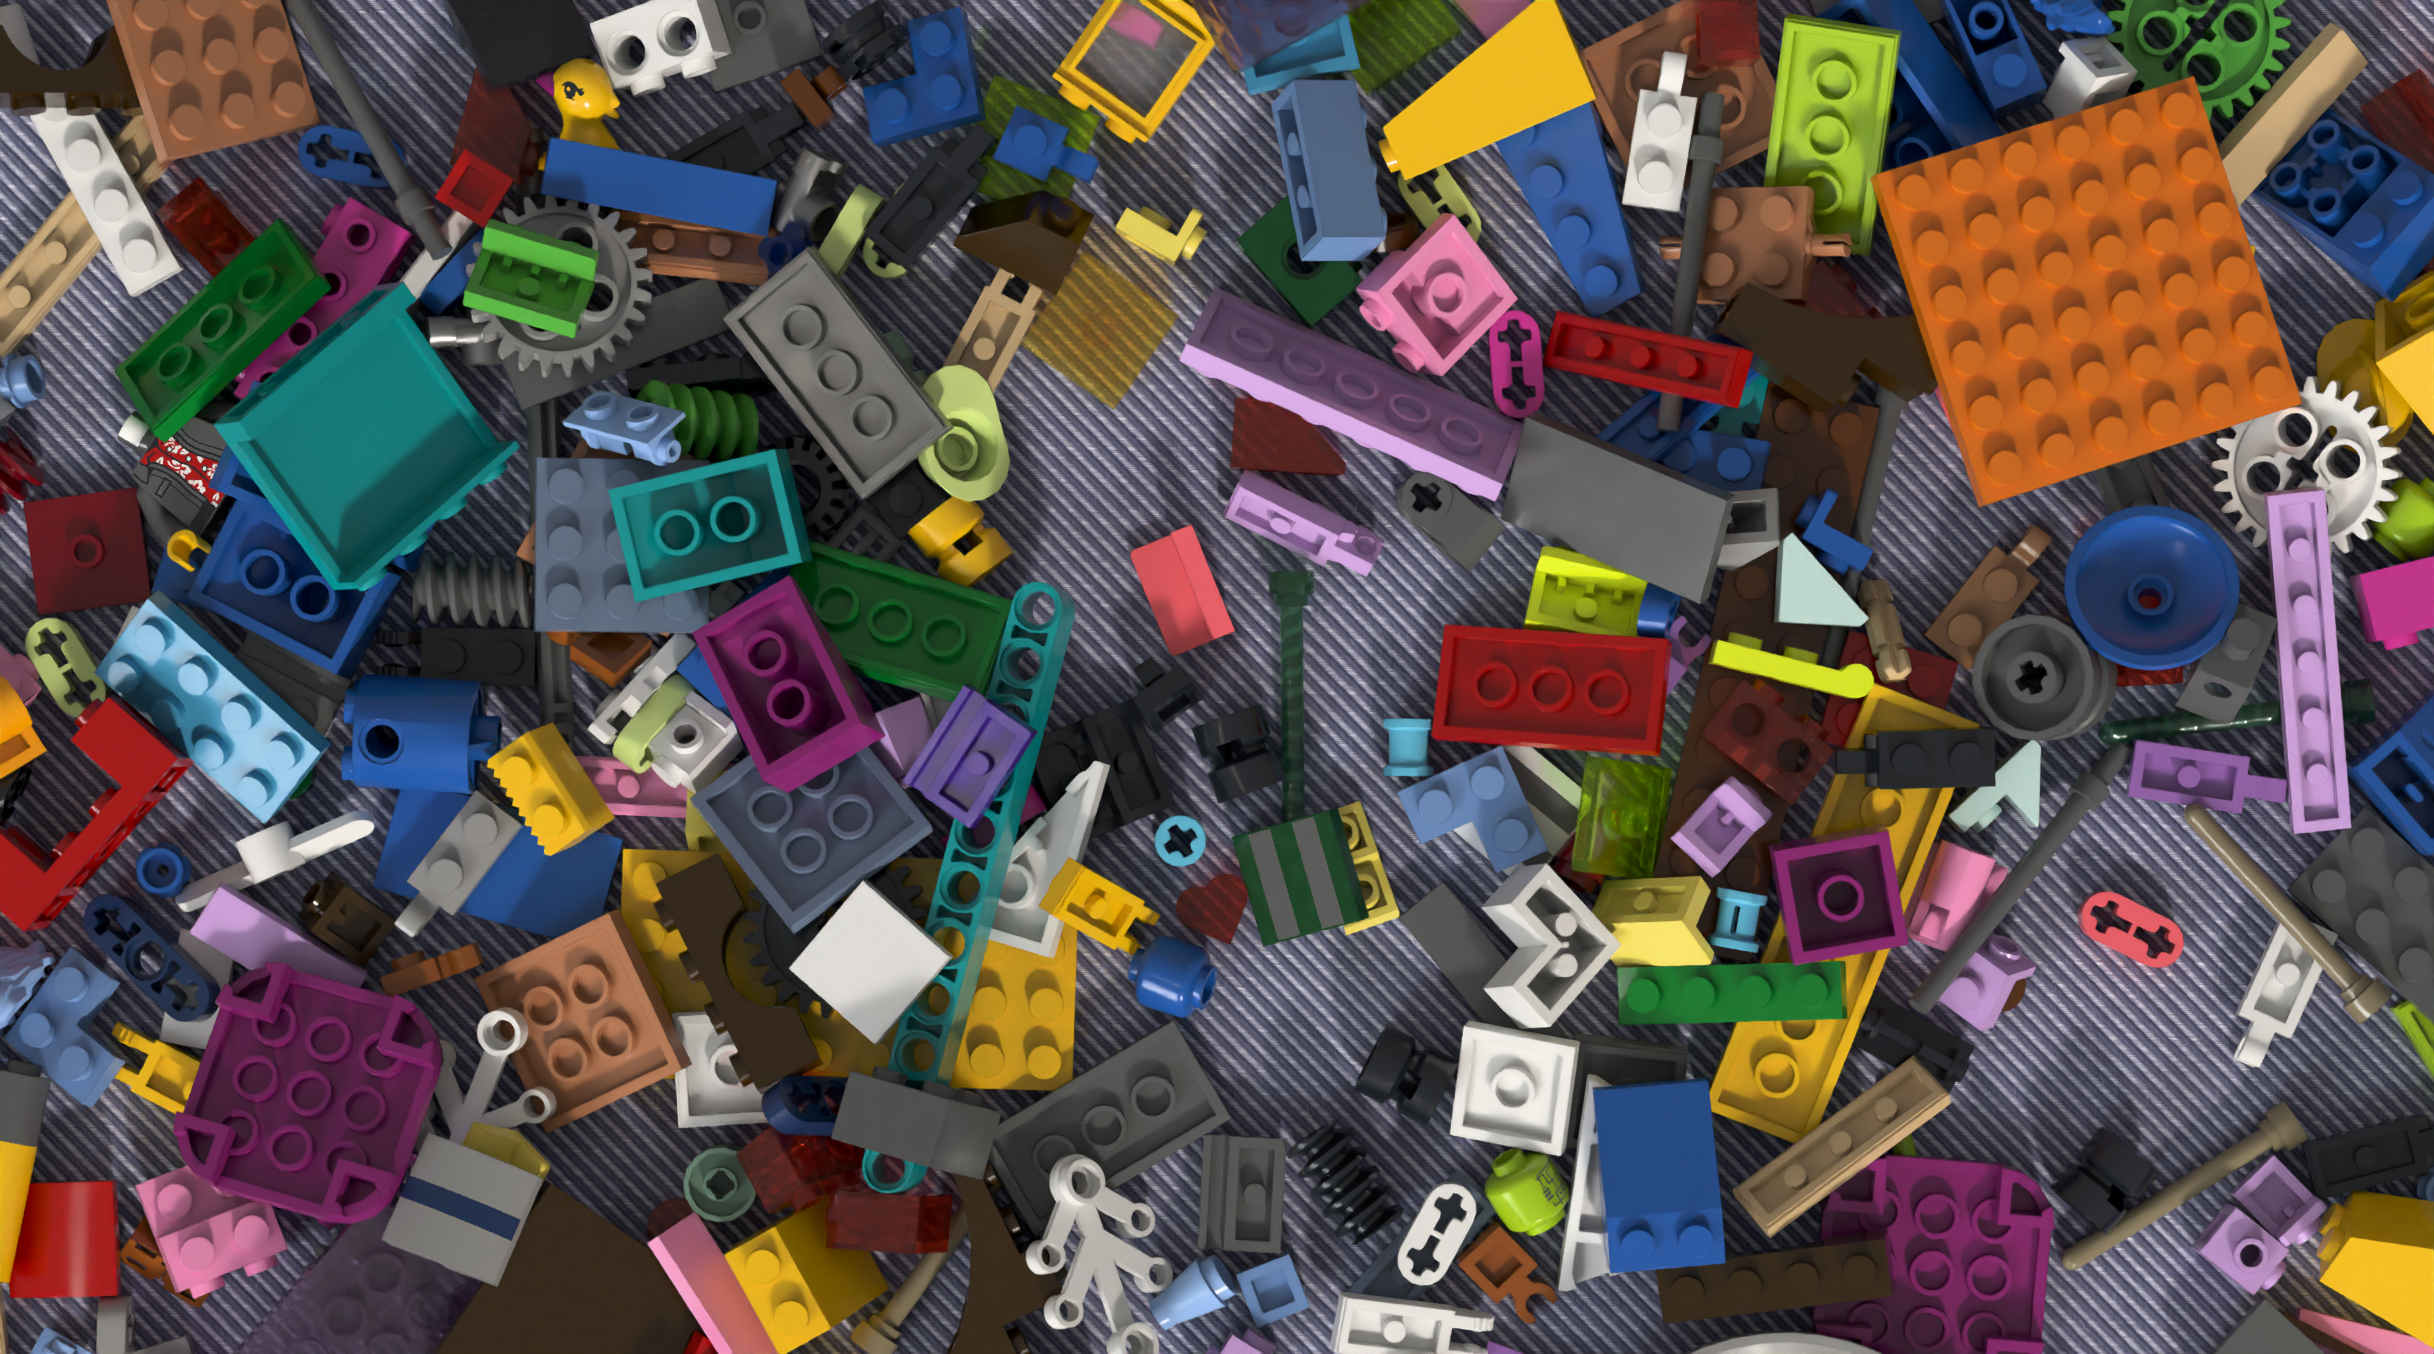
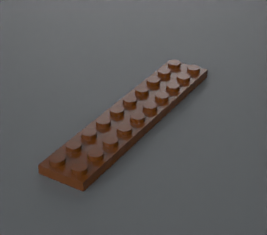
[1652,383,1880,964]

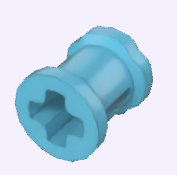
[1383,719,1434,776]
[1155,815,1206,867]
[1707,887,1768,953]

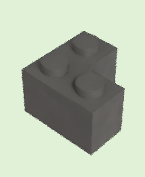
[831,1066,1001,1180]

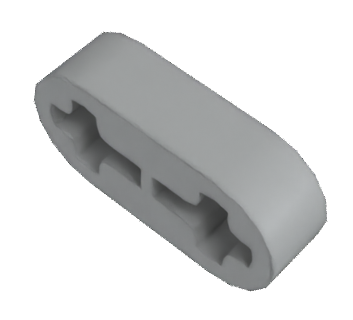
[96,1295,135,1354]

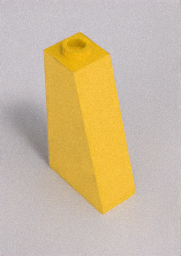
[1378,0,1598,181]

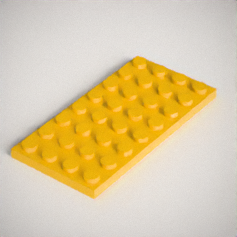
[621,849,1078,1091]

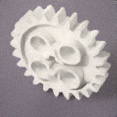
[2212,376,2403,559]

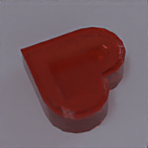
[1176,873,1248,944]

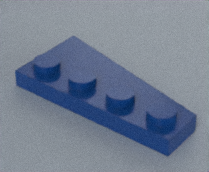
[1495,63,1646,318]

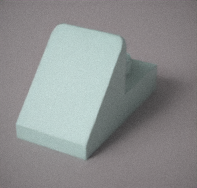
[1943,739,2041,833]

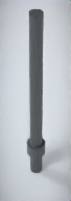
[285,0,453,260]
[1656,92,1725,433]
[1819,384,1909,670]
[1908,741,2132,1015]

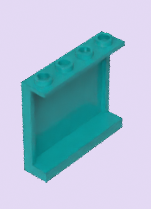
[213,281,520,591]

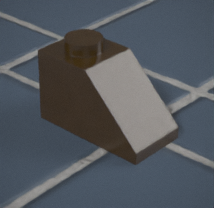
[953,190,1094,295]

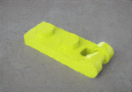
[1708,632,1874,699]

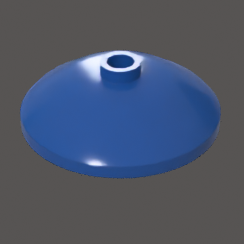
[2064,505,2240,670]

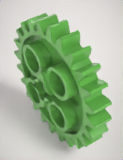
[2106,0,2291,122]

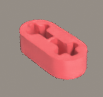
[2077,891,2184,968]

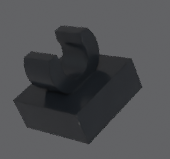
[1132,657,1203,732]

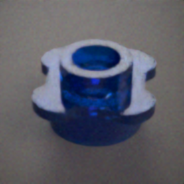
[758,222,814,281]

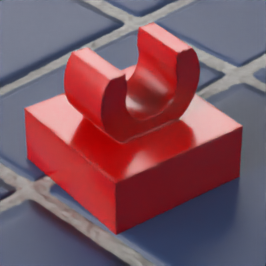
[434,149,515,229]

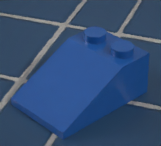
[186,499,404,679]
[1592,1077,1726,1273]

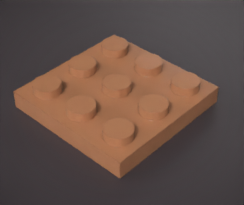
[106,0,321,163]
[1579,0,1776,211]
[474,909,692,1134]

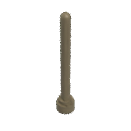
[2183,803,2393,1024]
[2061,1101,2308,1270]
[849,1163,1004,1354]

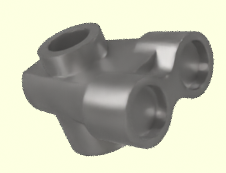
[769,146,848,242]
[423,307,502,366]

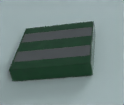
[1232,807,1370,947]

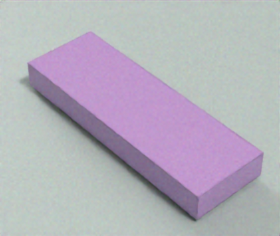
[189,881,368,988]

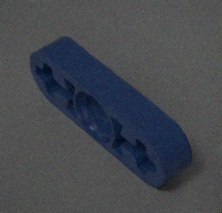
[84,894,221,1022]
[761,1075,848,1136]

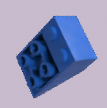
[2252,108,2434,302]
[2347,689,2434,855]

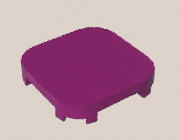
[173,962,443,1224]
[1812,1153,2055,1354]

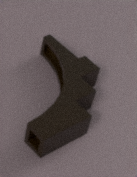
[1705,282,1938,413]
[945,1158,1069,1354]

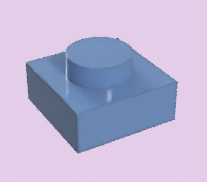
[1236,1252,1310,1328]

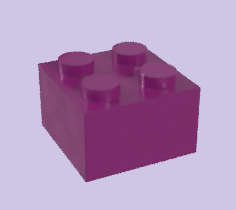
[1769,824,1909,965]

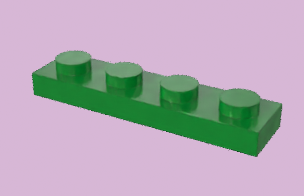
[1617,961,1848,1025]

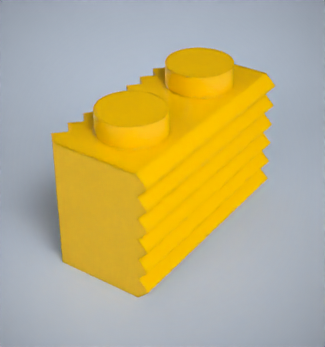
[487,722,615,856]

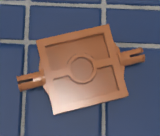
[1659,186,1852,305]

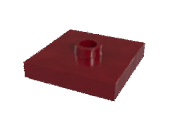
[23,487,153,616]

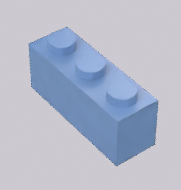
[1271,80,1387,261]

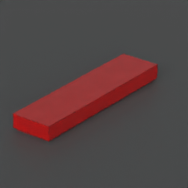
[1542,310,1753,408]

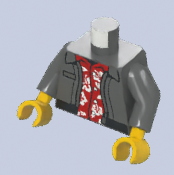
[117,401,238,572]

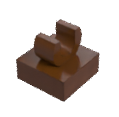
[780,65,848,133]

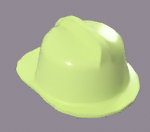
[918,365,1010,501]

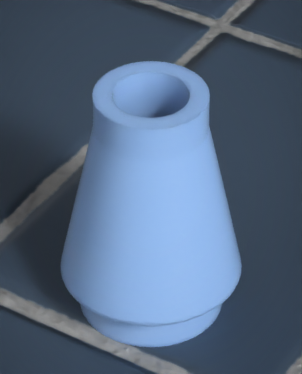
[1149,1255,1237,1330]

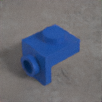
[1794,487,1874,577]

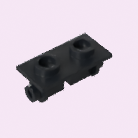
[1852,991,1975,1093]

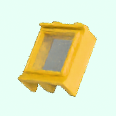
[1052,0,1229,144]

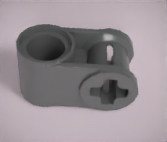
[1396,472,1505,573]

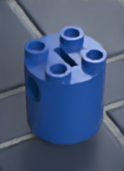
[341,674,502,794]

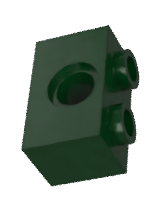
[1236,195,1364,329]

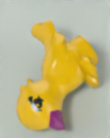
[535,58,620,171]

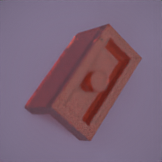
[2359,68,2434,174]

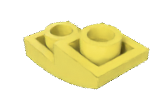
[1338,801,1400,935]

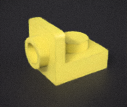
[1115,206,1207,267]

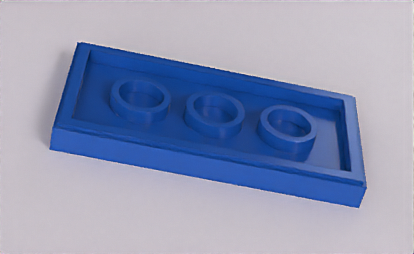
[372,789,625,939]

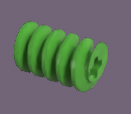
[636,380,759,462]

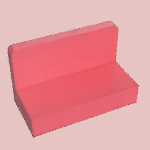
[1130,524,1235,656]

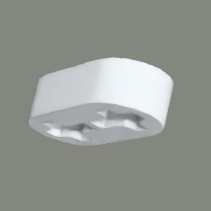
[1397,1182,1476,1286]

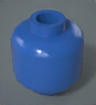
[1128,935,1217,1018]

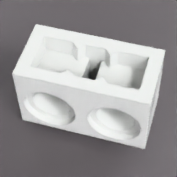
[590,0,732,97]

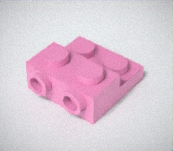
[1355,213,1518,376]
[135,1165,288,1299]

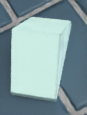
[1774,533,1869,627]

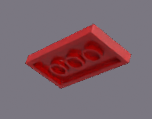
[1431,624,1672,756]

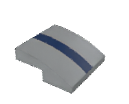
[382,1133,543,1287]

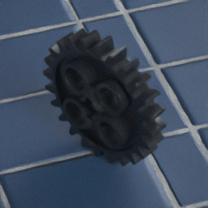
[743,861,929,1020]

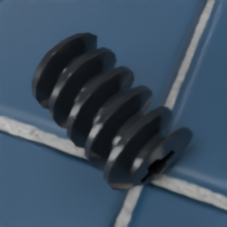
[1286,1116,1404,1245]

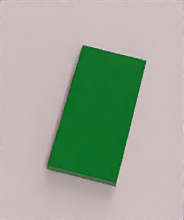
[115,218,332,443]
[788,540,1012,702]

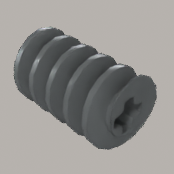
[413,551,534,628]

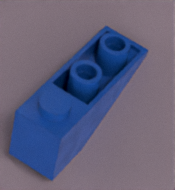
[1939,0,2047,122]

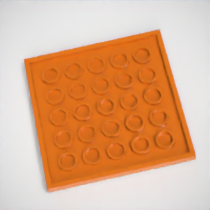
[1870,76,2302,507]

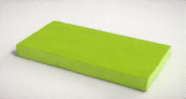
[1763,13,1902,257]

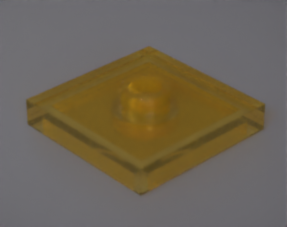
[1020,251,1179,410]

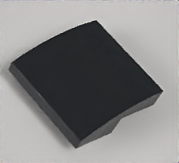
[442,0,597,95]
[1032,699,1176,840]

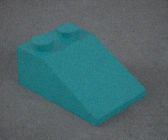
[608,449,813,602]

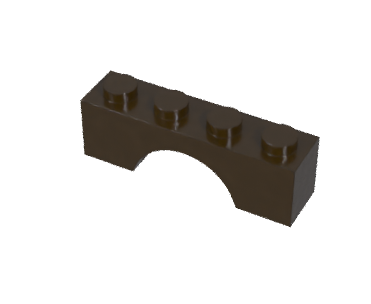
[0,25,143,116]
[653,853,824,1095]
[1656,1229,1895,1324]

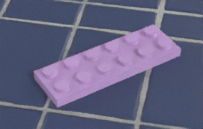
[1179,287,1524,501]

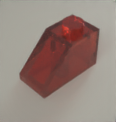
[449,67,543,186]
[1230,392,1346,477]

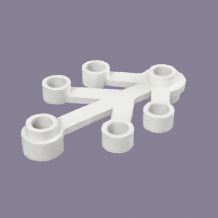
[415,1007,557,1153]
[1026,1154,1173,1354]

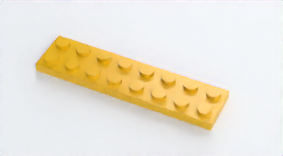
[1709,683,1980,1144]

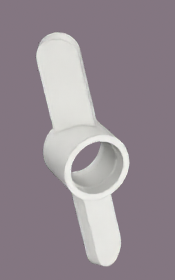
[175,811,374,912]

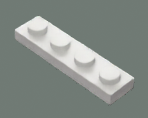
[30,68,184,297]

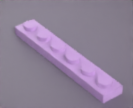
[2264,487,2351,834]

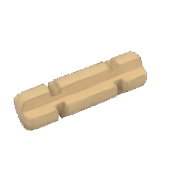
[1857,579,1912,684]

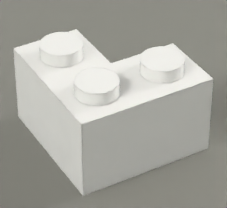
[1481,863,1621,1029]

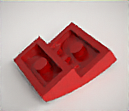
[9,1179,122,1298]

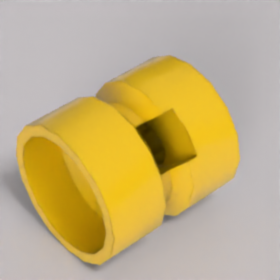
[907,496,1014,587]

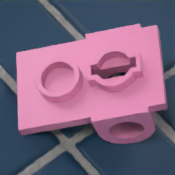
[1904,837,2008,952]

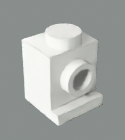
[2042,36,2138,119]
[648,690,744,794]

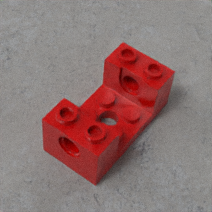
[0,697,194,932]

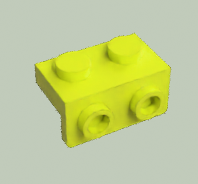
[1523,546,1648,637]

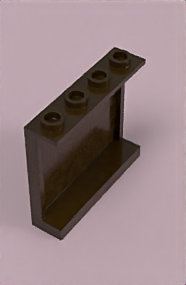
[426,1179,707,1354]

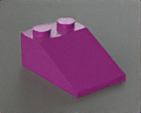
[692,575,886,793]

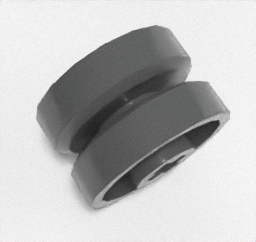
[1972,614,2118,741]

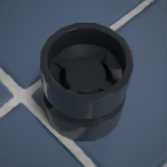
[1191,704,1287,804]
[1354,1024,1458,1126]
[2049,1127,2159,1236]

